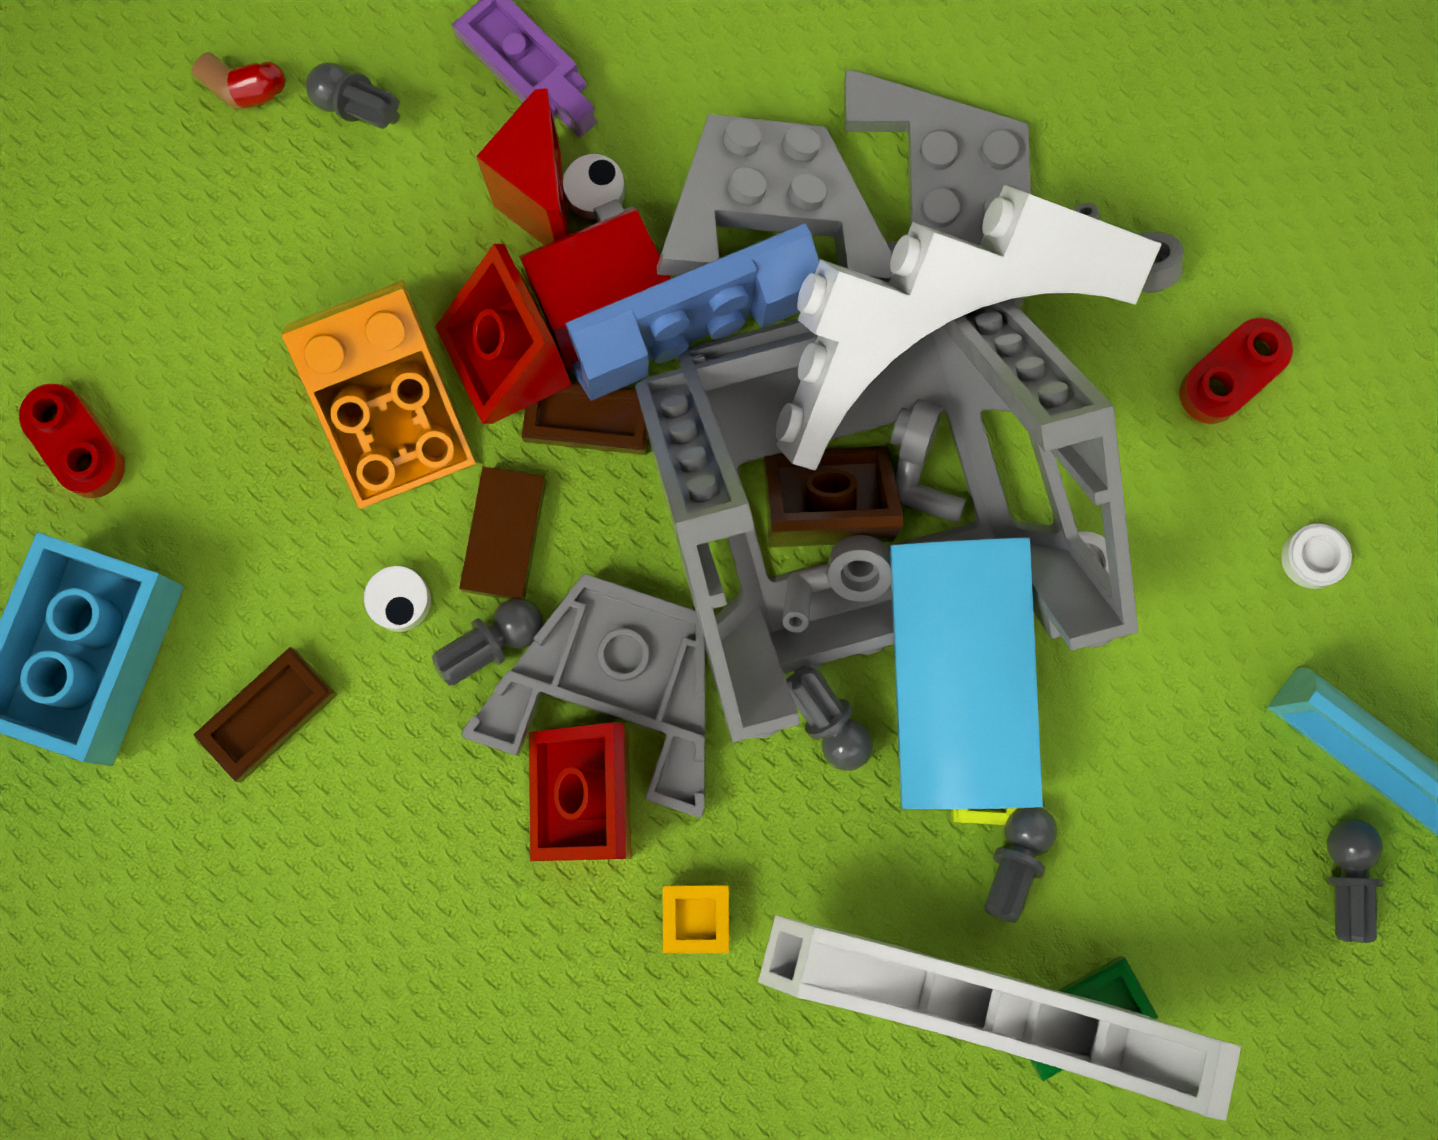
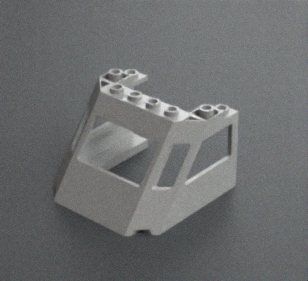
[635,299,1138,743]

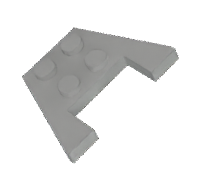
[844,70,1031,253]
[657,114,893,283]
[461,574,705,818]

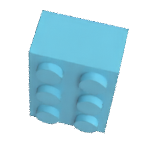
[0,532,184,766]

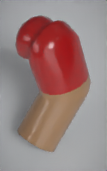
[192,52,285,109]

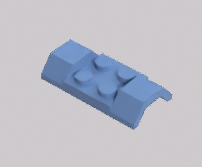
[566,223,819,401]

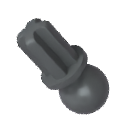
[306,62,401,129]
[432,598,543,685]
[786,666,873,771]
[984,807,1057,923]
[1327,819,1383,943]

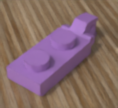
[452,0,598,138]

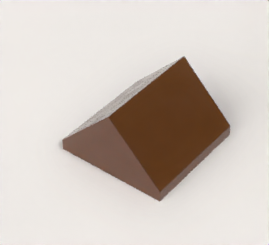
[764,446,903,548]

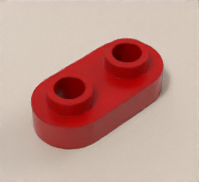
[1179,318,1293,424]
[19,383,124,498]

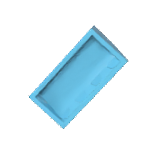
[890,538,1043,809]
[1267,667,1438,837]

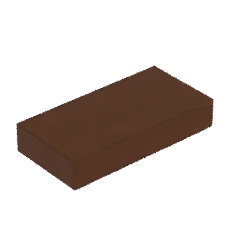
[521,381,649,455]
[459,466,547,600]
[193,647,337,783]

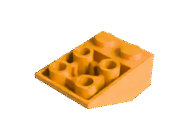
[281,280,476,509]

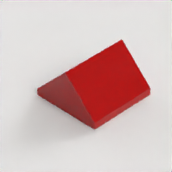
[476,88,569,245]
[519,207,671,372]
[435,243,572,424]
[529,722,631,862]

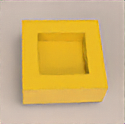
[663,885,729,953]

